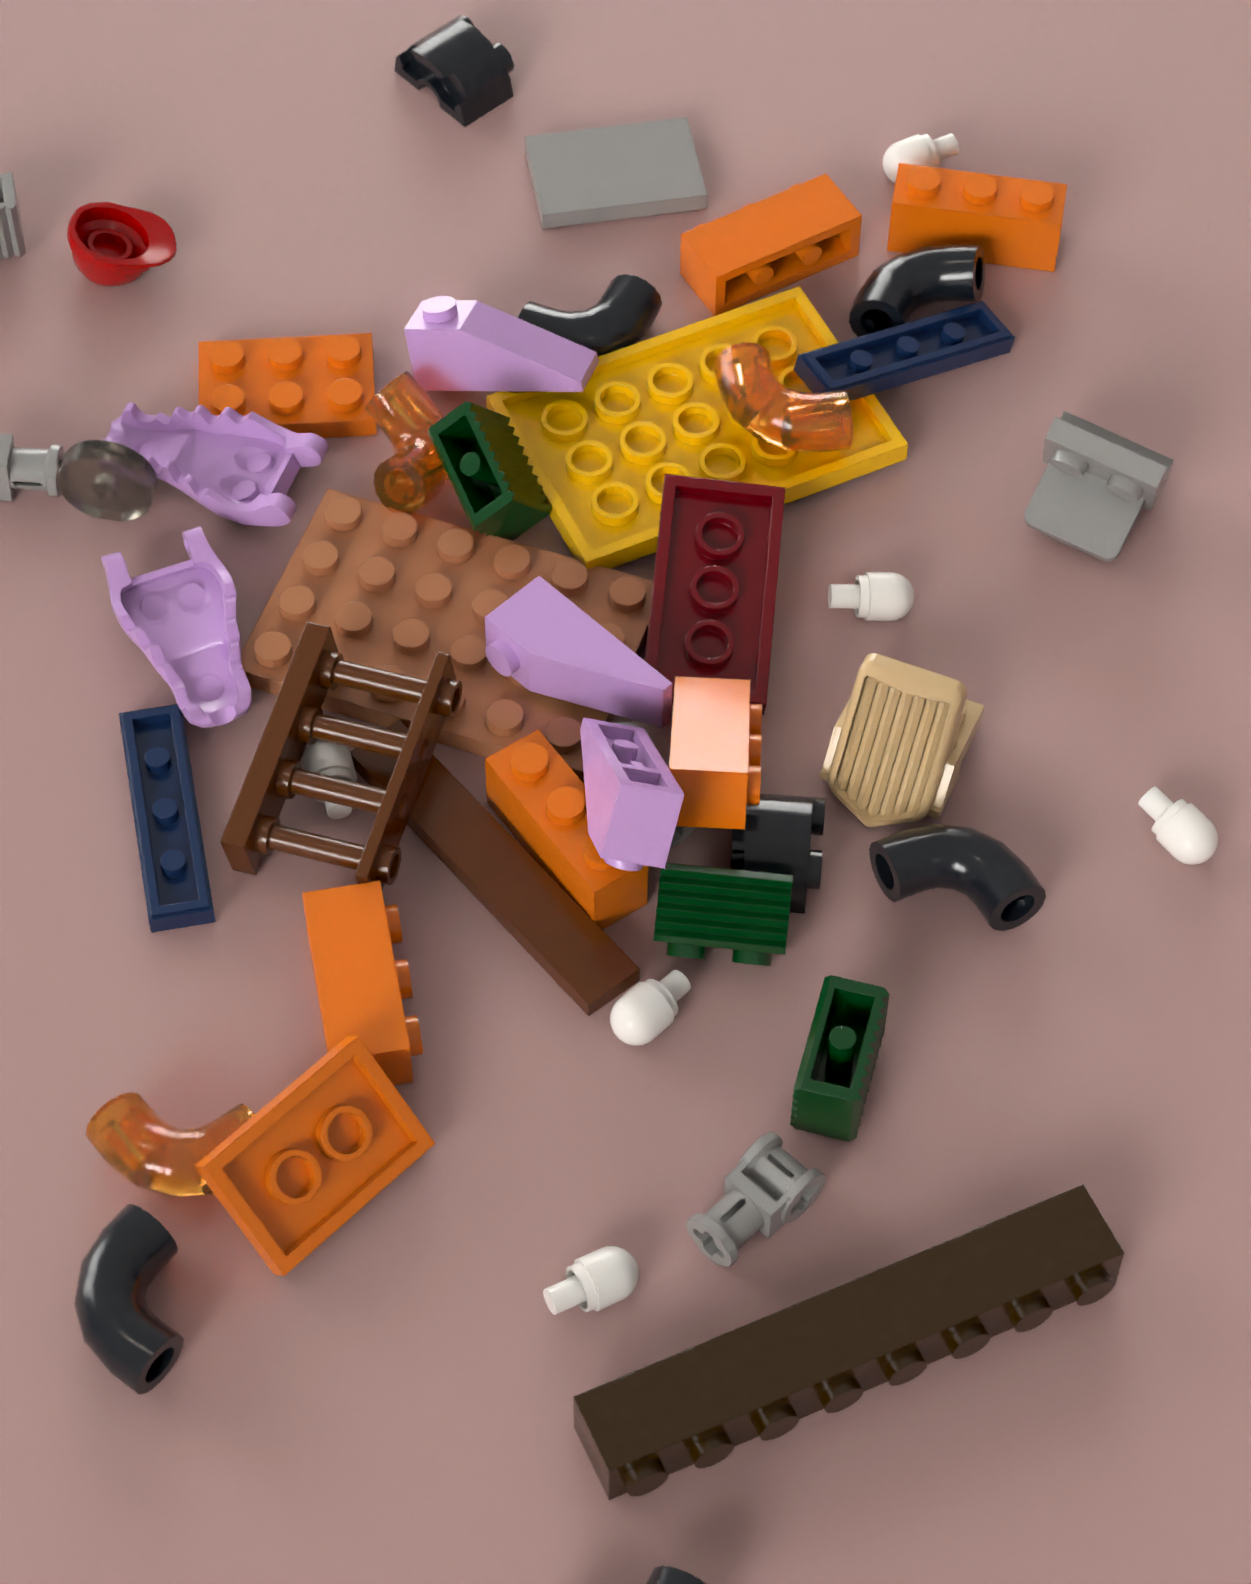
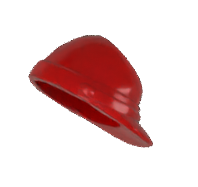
[67,201,177,287]

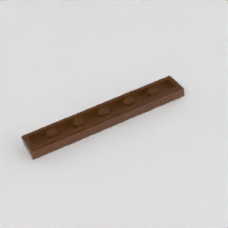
[350,720,640,1016]

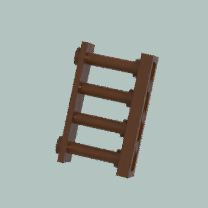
[220,622,462,890]

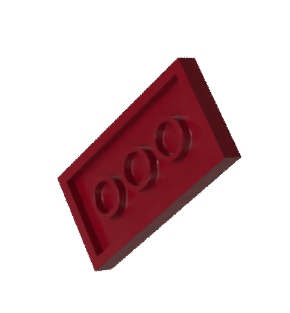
[645,474,786,715]

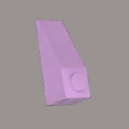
[404,296,599,392]
[485,576,672,728]
[580,718,684,871]

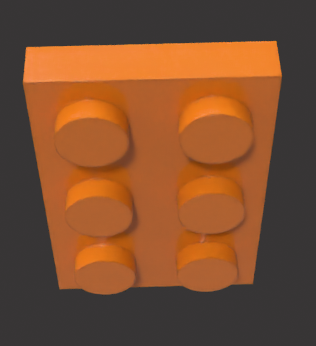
[198,333,377,438]
[194,1036,436,1276]

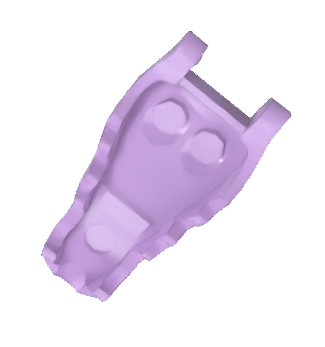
[101,402,328,527]
[101,526,253,728]

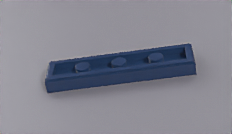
[793,301,1015,409]
[119,704,216,933]

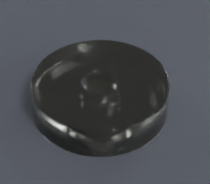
[57,440,157,521]

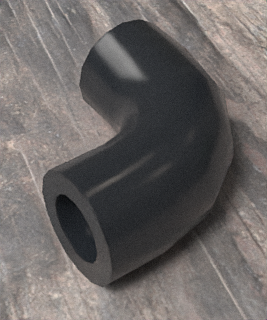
[849,244,985,337]
[518,274,662,357]
[869,824,1046,931]
[74,1204,184,1395]

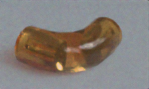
[713,342,853,453]
[364,371,449,514]
[86,1092,255,1197]

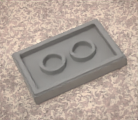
[525,117,707,229]

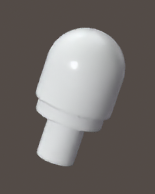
[883,133,959,183]
[828,572,915,621]
[302,739,357,819]
[1138,786,1218,865]
[610,970,691,1046]
[543,1246,639,1315]

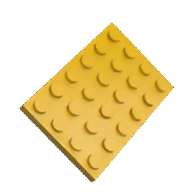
[486,286,908,569]

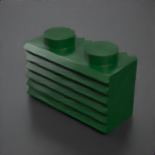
[428,401,552,541]
[653,862,793,966]
[790,975,890,1142]

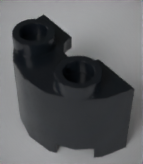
[394,15,514,127]
[730,794,826,914]

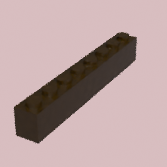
[573,1185,1124,1500]

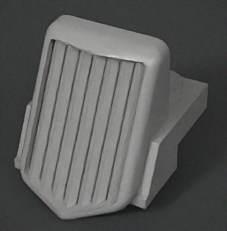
[1024,411,1174,562]

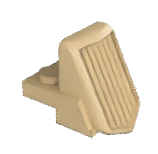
[819,653,985,827]

